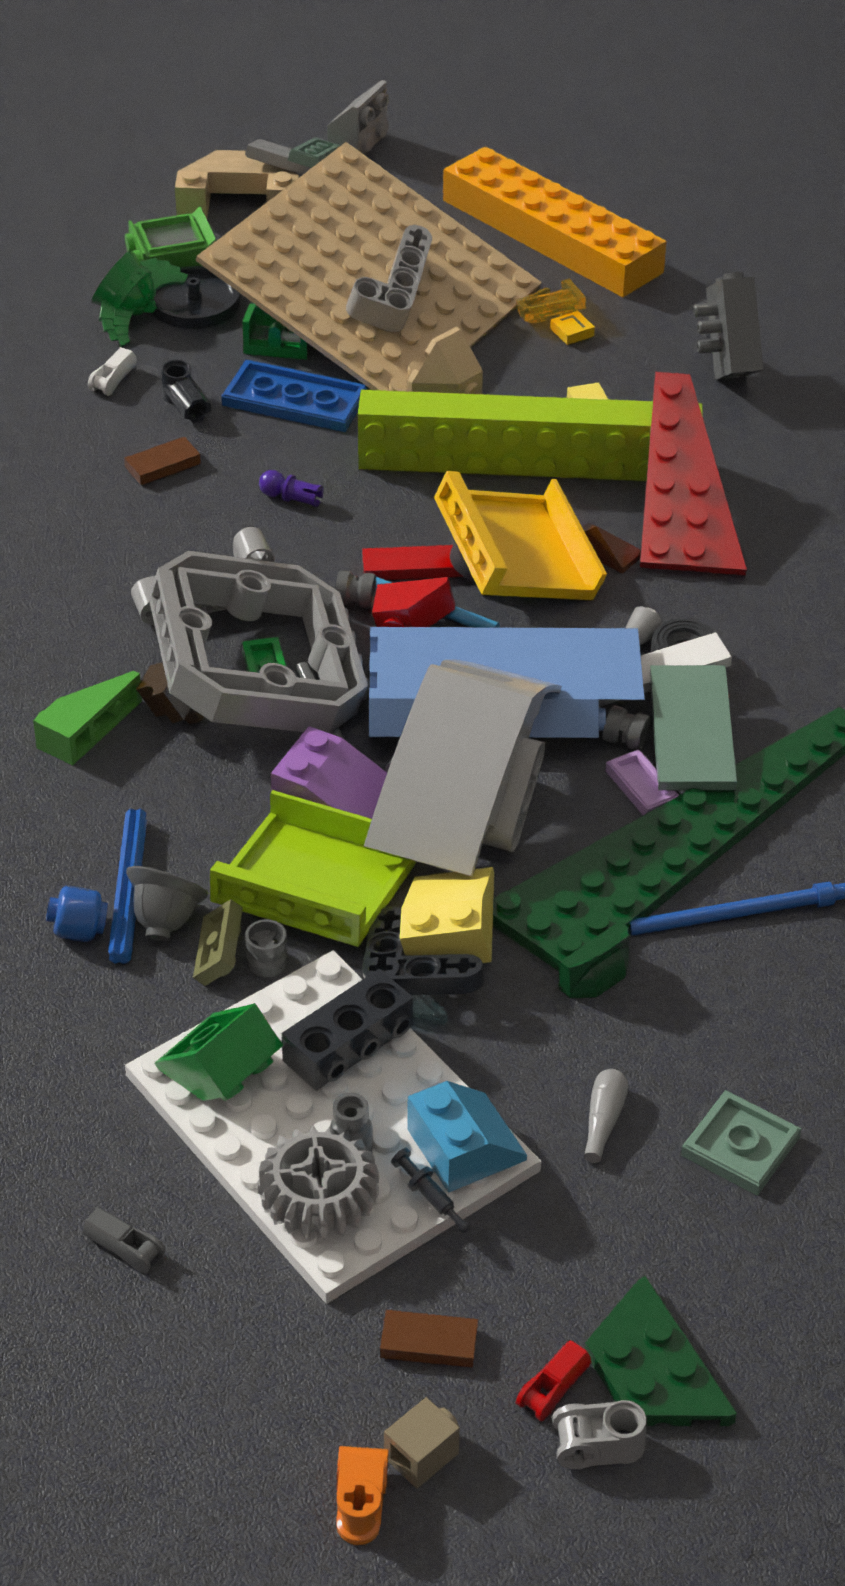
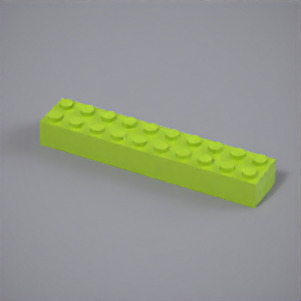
[358,390,703,481]

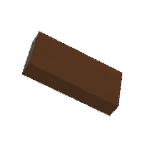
[124,437,201,485]
[380,1310,478,1368]

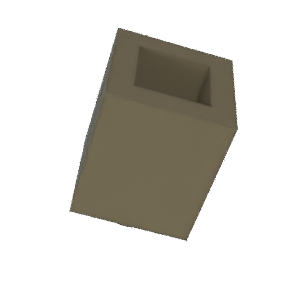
[384,1397,460,1489]

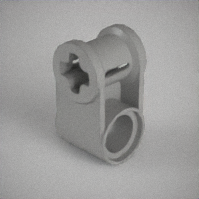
[552,1400,646,1469]

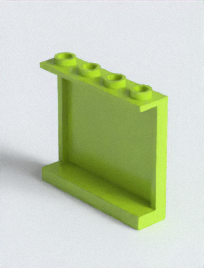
[210,790,416,947]

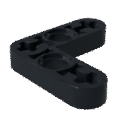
[362,907,485,995]

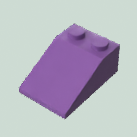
[271,726,387,819]

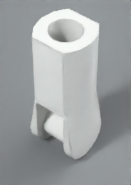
[88,348,137,396]

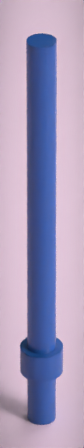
[629,881,845,936]

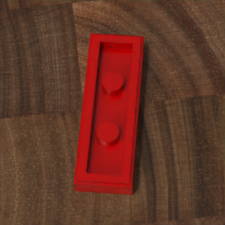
[362,545,463,580]

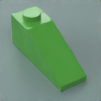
[33,671,142,766]

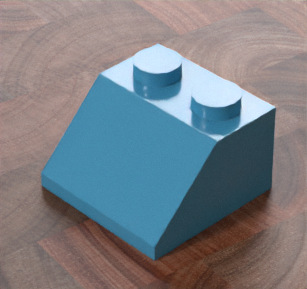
[407,1081,527,1193]

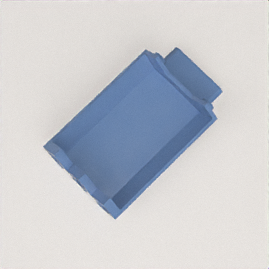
[369,627,645,739]

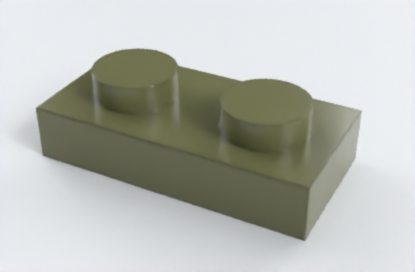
[193,899,243,986]

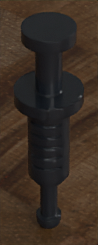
[391,1148,470,1233]

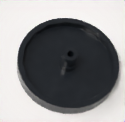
[152,266,240,329]

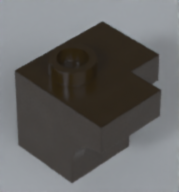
[136,662,204,725]

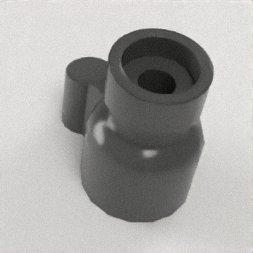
[329,1093,373,1151]

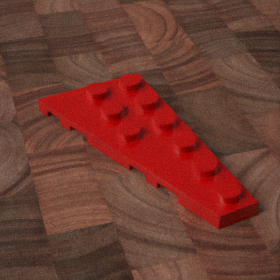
[640,372,747,575]

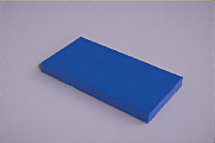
[221,359,368,432]

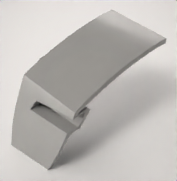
[364,659,562,877]

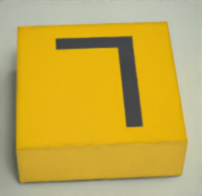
[550,311,595,345]

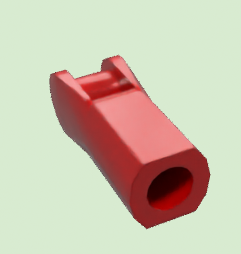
[515,1340,592,1422]

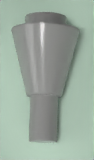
[626,606,662,646]

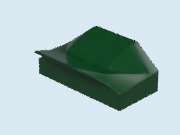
[559,921,630,998]

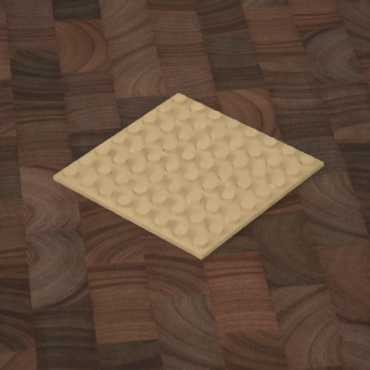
[196,142,542,391]

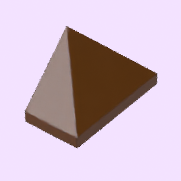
[582,523,641,574]

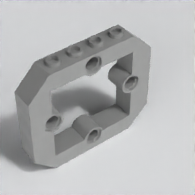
[149,551,370,733]

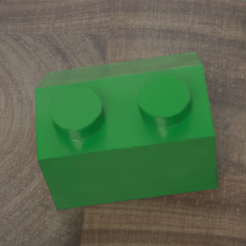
[154,1003,284,1101]

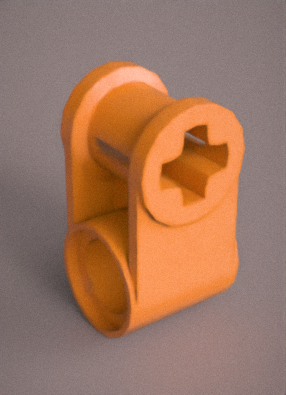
[336,1446,389,1545]

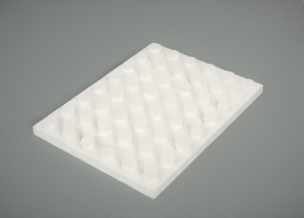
[125,950,541,1304]

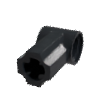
[162,359,211,423]

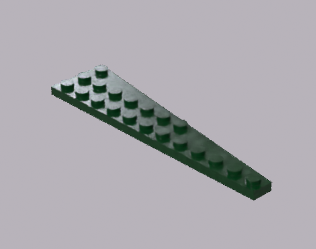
[493,707,845,972]

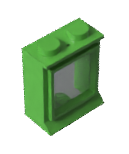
[125,206,216,267]

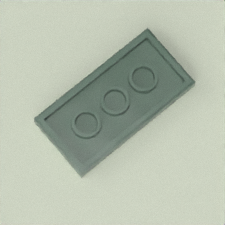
[649,665,737,790]

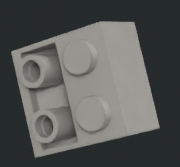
[327,80,389,155]

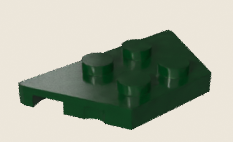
[585,1276,737,1426]

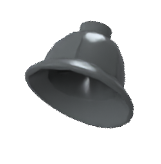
[126,866,208,941]

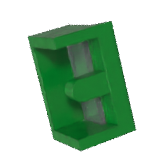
[243,304,309,360]

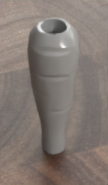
[584,1069,629,1163]

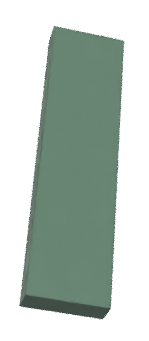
[287,137,340,168]

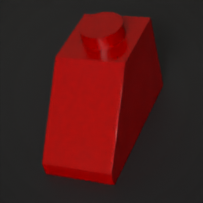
[372,577,456,627]

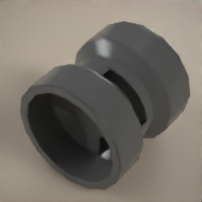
[336,570,377,610]
[602,705,652,751]
[245,919,287,978]

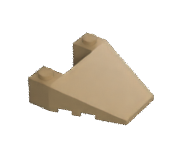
[175,150,299,219]

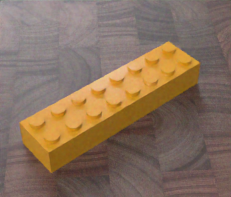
[443,147,667,297]

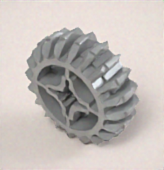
[257,1125,379,1240]

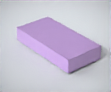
[606,749,679,815]

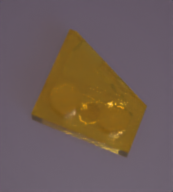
[516,279,587,323]

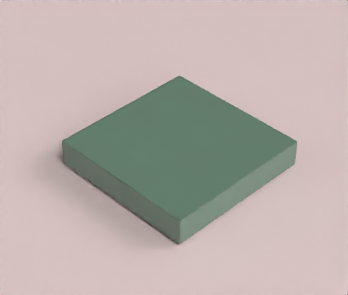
[681,1090,802,1196]

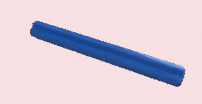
[108,808,147,964]

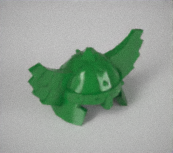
[91,250,188,347]

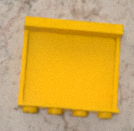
[434,471,607,600]

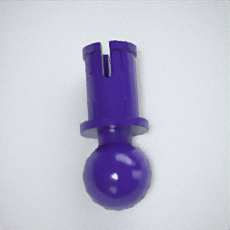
[259,470,324,507]

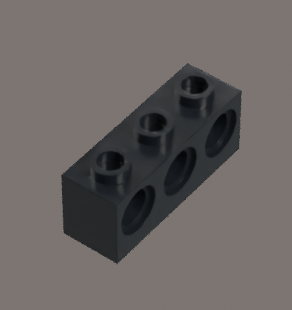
[281,969,413,1091]

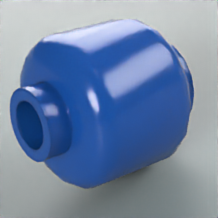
[46,886,108,942]

